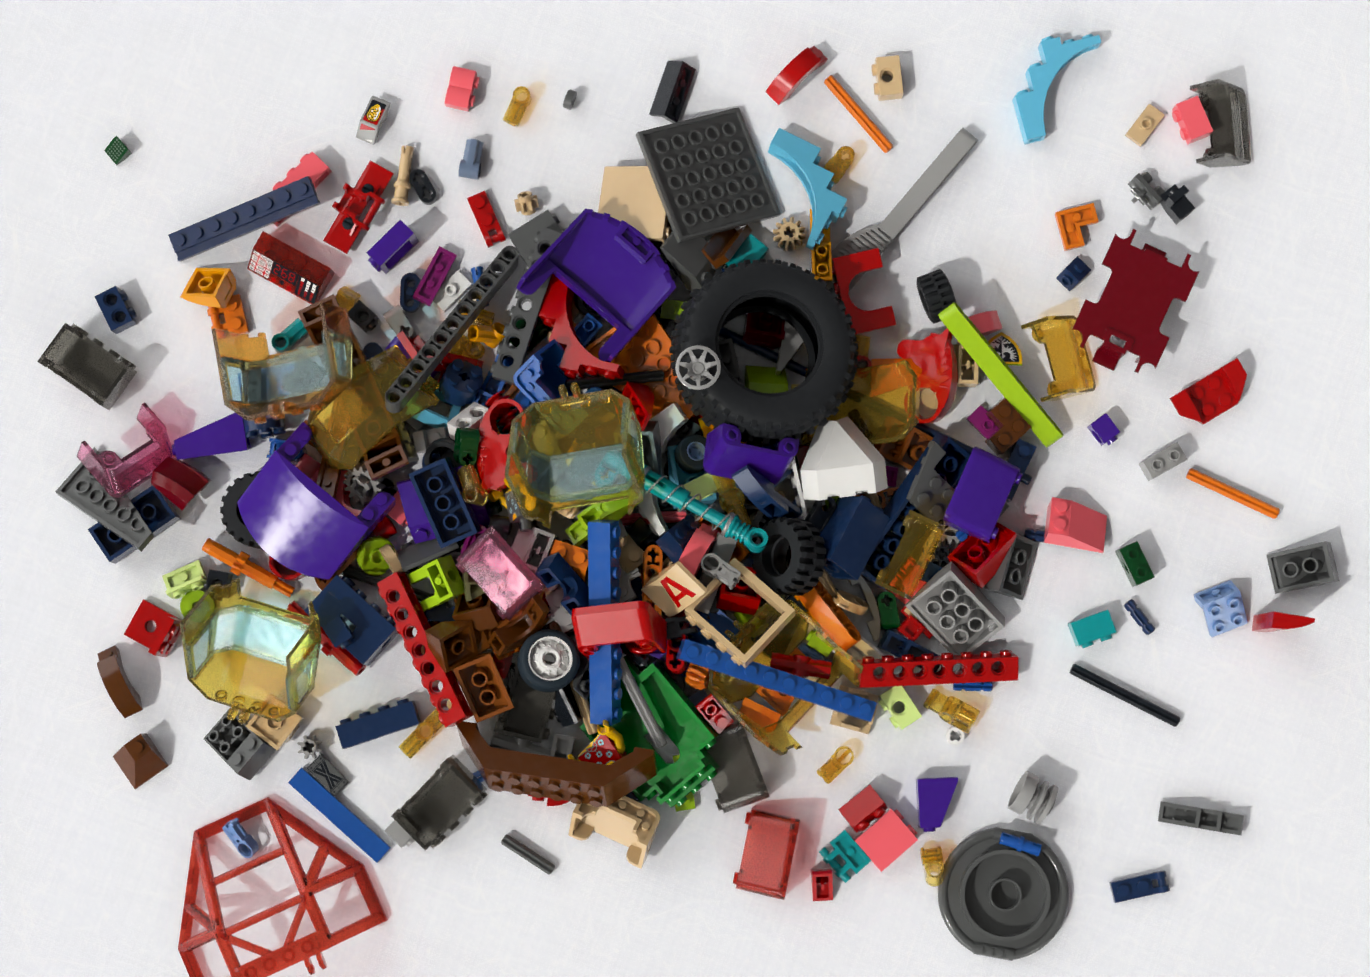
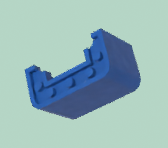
[513,339,609,434]

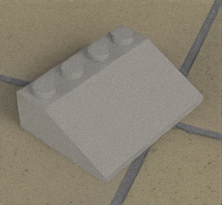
[905,561,1005,655]

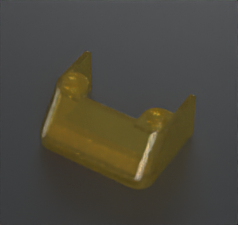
[1021,315,1096,402]
[875,510,945,599]

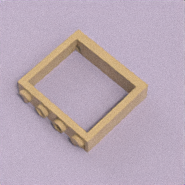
[685,557,795,668]

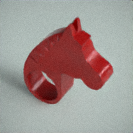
[897,328,958,423]
[477,399,537,497]

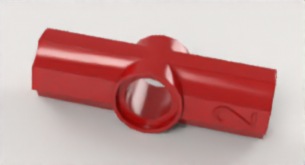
[770,652,832,679]

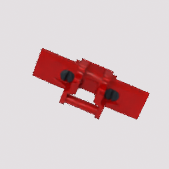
[323,161,394,254]

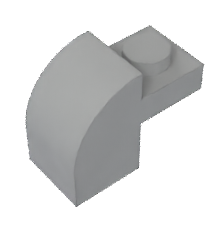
[412,427,450,453]

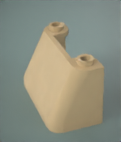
[568,796,660,869]

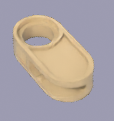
[833,590,869,616]

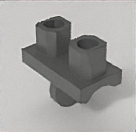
[1128,172,1165,210]

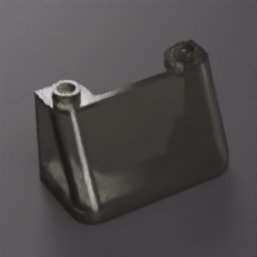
[705,721,770,813]

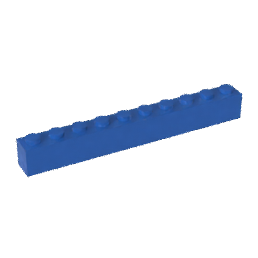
[588,520,623,726]
[676,639,877,722]

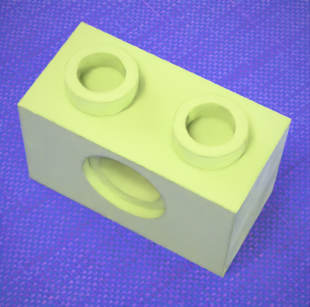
[878,686,922,730]

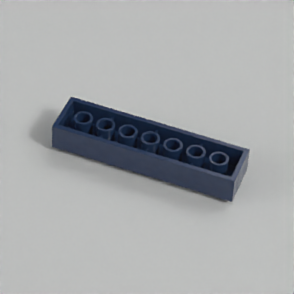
[861,433,970,590]

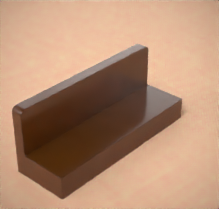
[701,225,752,269]

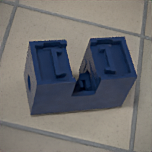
[304,575,398,666]

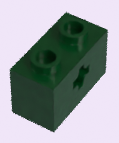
[1115,541,1155,587]

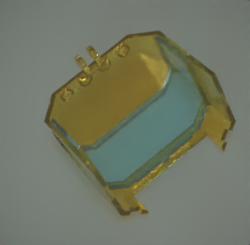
[505,382,645,529]
[180,578,321,724]

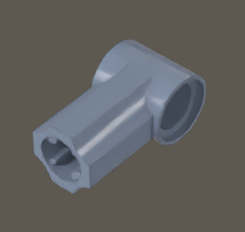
[458,139,484,180]

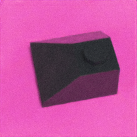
[554,684,582,727]

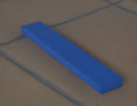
[288,767,391,863]

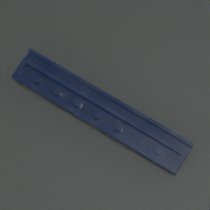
[168,176,320,261]

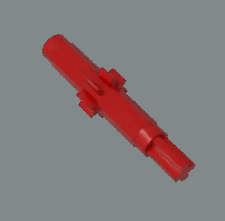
[287,601,366,676]

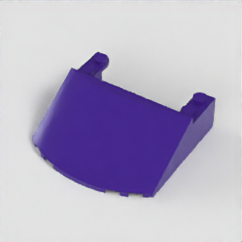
[516,209,676,362]
[237,422,396,580]

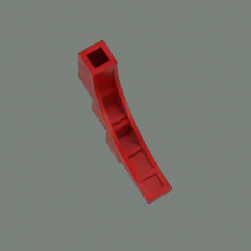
[538,274,624,380]

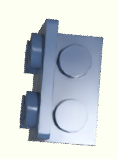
[1193,580,1248,637]

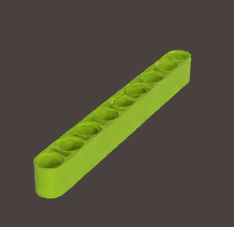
[938,302,1064,448]

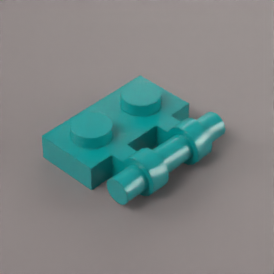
[819,829,871,883]

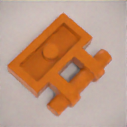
[207,294,250,340]

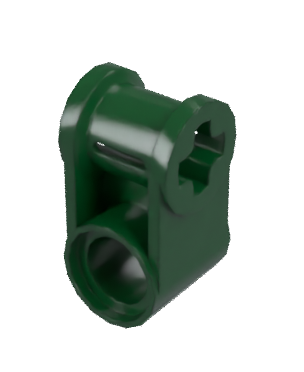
[453,428,480,468]
[876,591,900,630]

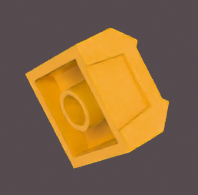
[180,268,236,308]

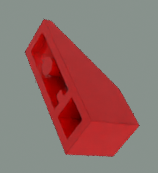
[620,381,655,431]

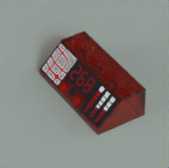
[247,231,335,305]

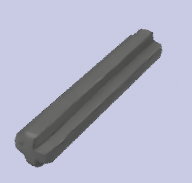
[501,835,555,875]

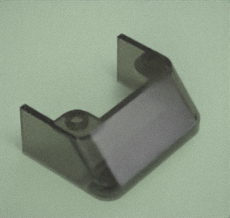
[1190,79,1251,168]

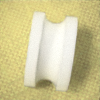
[945,727,965,745]

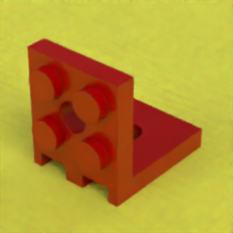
[124,599,186,657]

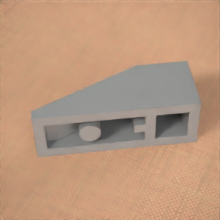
[775,321,804,376]

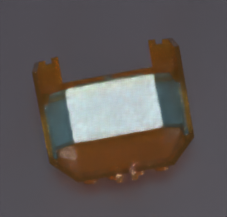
[211,302,353,424]

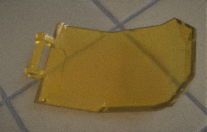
[307,345,440,469]
[791,360,921,446]

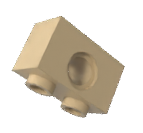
[871,55,903,101]

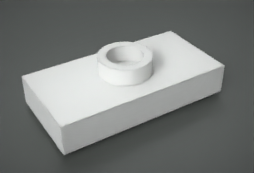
[434,270,472,312]

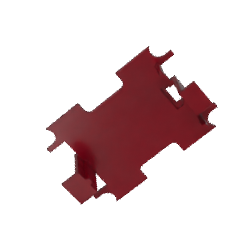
[1071,229,1199,373]

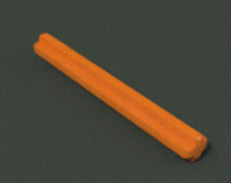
[824,75,893,153]
[1186,468,1280,519]

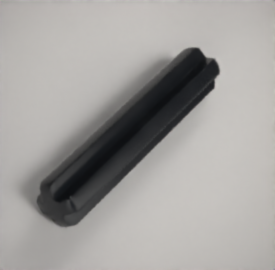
[620,643,649,667]

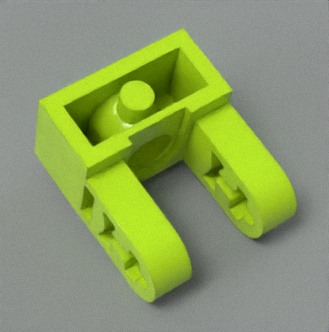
[408,555,464,612]

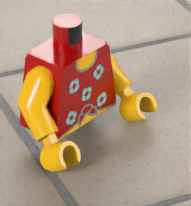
[567,720,627,765]

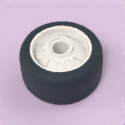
[517,629,580,692]

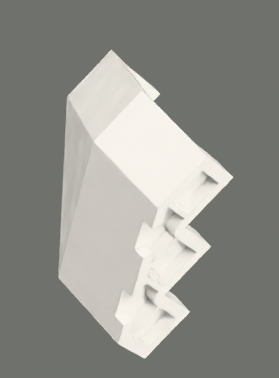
[800,416,888,500]

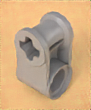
[383,305,416,339]

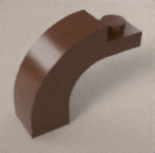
[488,594,550,657]
[97,645,143,718]

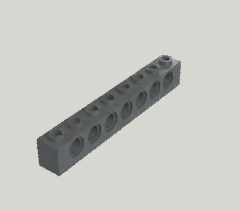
[490,227,562,386]

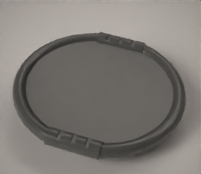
[938,827,1069,961]

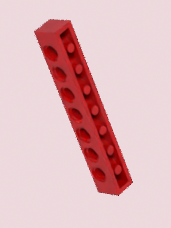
[377,572,473,727]
[856,650,1018,688]

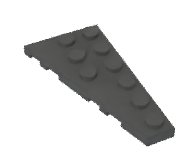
[55,447,155,552]

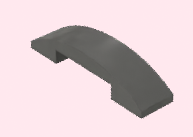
[848,575,880,642]

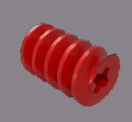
[485,390,521,434]

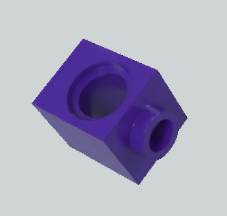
[1087,413,1120,446]

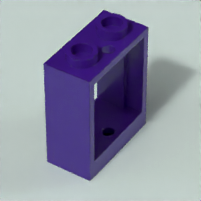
[366,220,419,274]

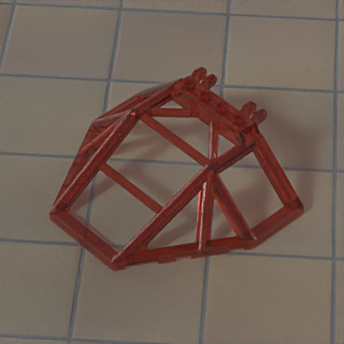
[178,797,388,977]

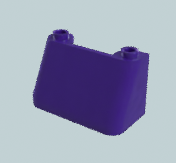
[703,423,799,485]
[943,446,1023,543]

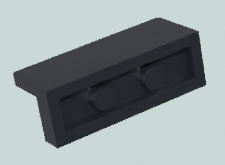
[649,61,696,123]

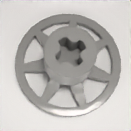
[675,345,721,390]

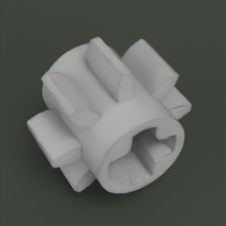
[297,735,323,759]

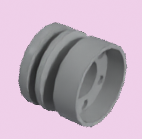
[1008,771,1058,824]

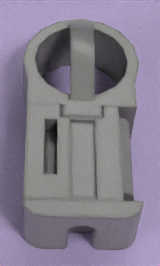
[701,553,741,589]

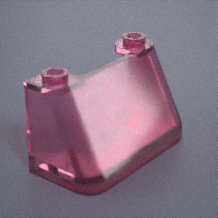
[456,525,546,621]

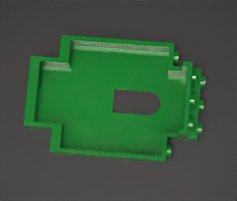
[580,656,720,808]

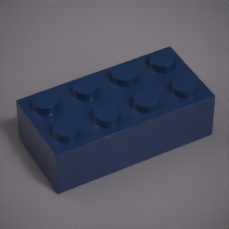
[408,457,482,549]
[88,485,181,564]

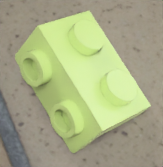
[162,560,207,599]

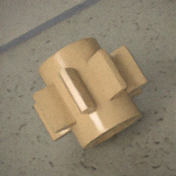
[514,191,539,215]

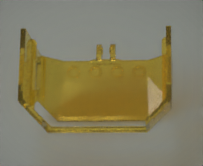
[708,600,863,756]

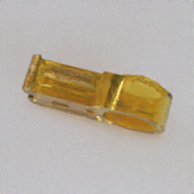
[817,746,854,784]

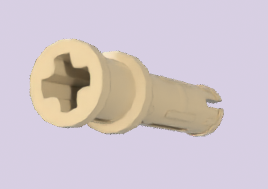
[391,145,414,206]

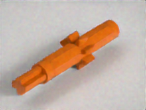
[202,538,295,597]

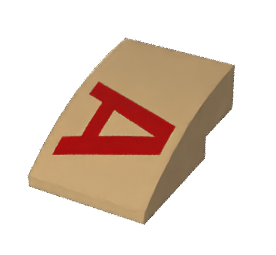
[641,561,708,618]

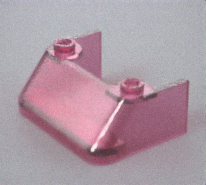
[77,403,175,498]

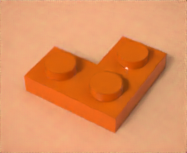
[1055,203,1099,251]

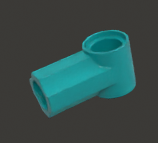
[271,318,308,354]

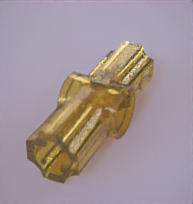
[712,475,752,526]
[399,709,444,759]

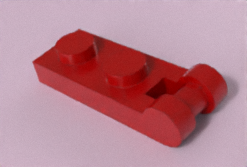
[467,191,506,248]

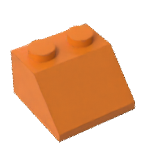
[549,539,588,585]

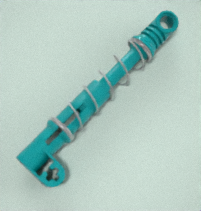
[595,448,768,553]

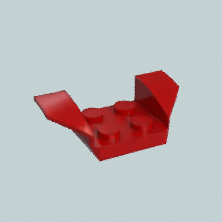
[1169,358,1247,425]

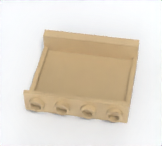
[598,166,672,243]

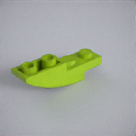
[565,485,643,547]

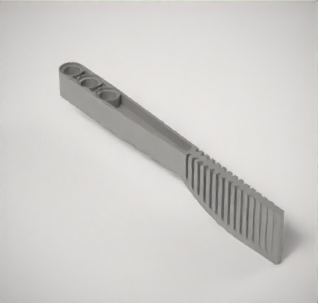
[824,128,978,300]

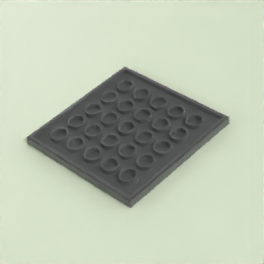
[636,107,781,244]

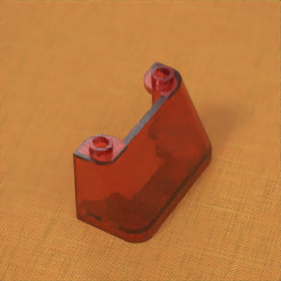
[733,808,800,900]

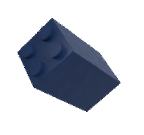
[820,495,890,580]

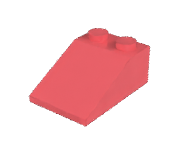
[1044,497,1107,553]

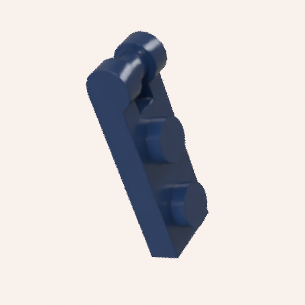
[1109,870,1170,903]

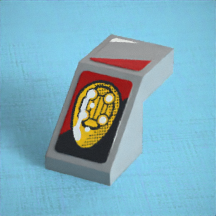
[356,96,391,145]

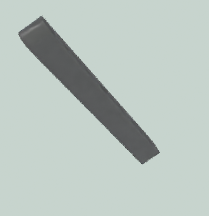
[385,246,519,413]

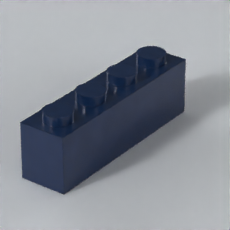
[335,698,422,749]

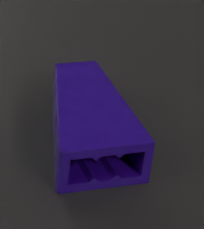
[172,410,251,460]

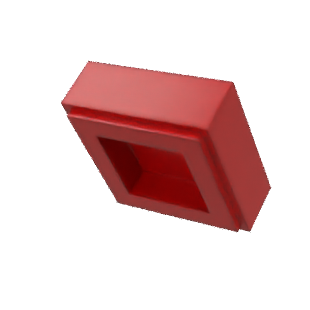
[897,614,926,642]

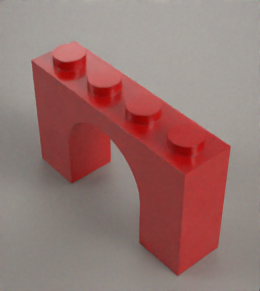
[832,248,896,335]

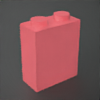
[854,808,918,872]

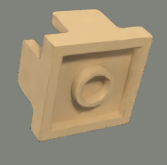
[830,685,879,734]
[246,694,303,751]

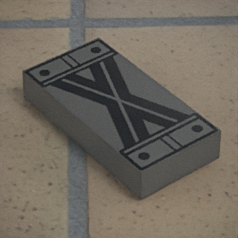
[307,754,349,797]

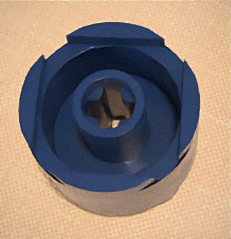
[438,359,483,407]
[243,404,286,439]

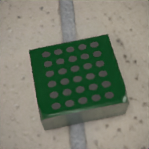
[104,136,132,165]

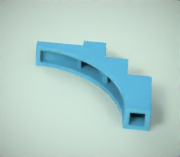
[1012,34,1101,145]
[768,128,848,250]

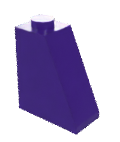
[916,777,958,832]

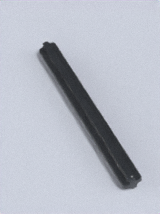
[1069,664,1180,727]

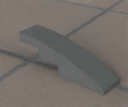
[1158,801,1244,836]

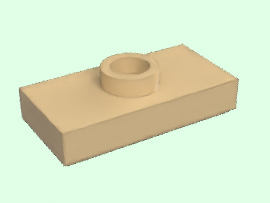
[1125,104,1165,147]

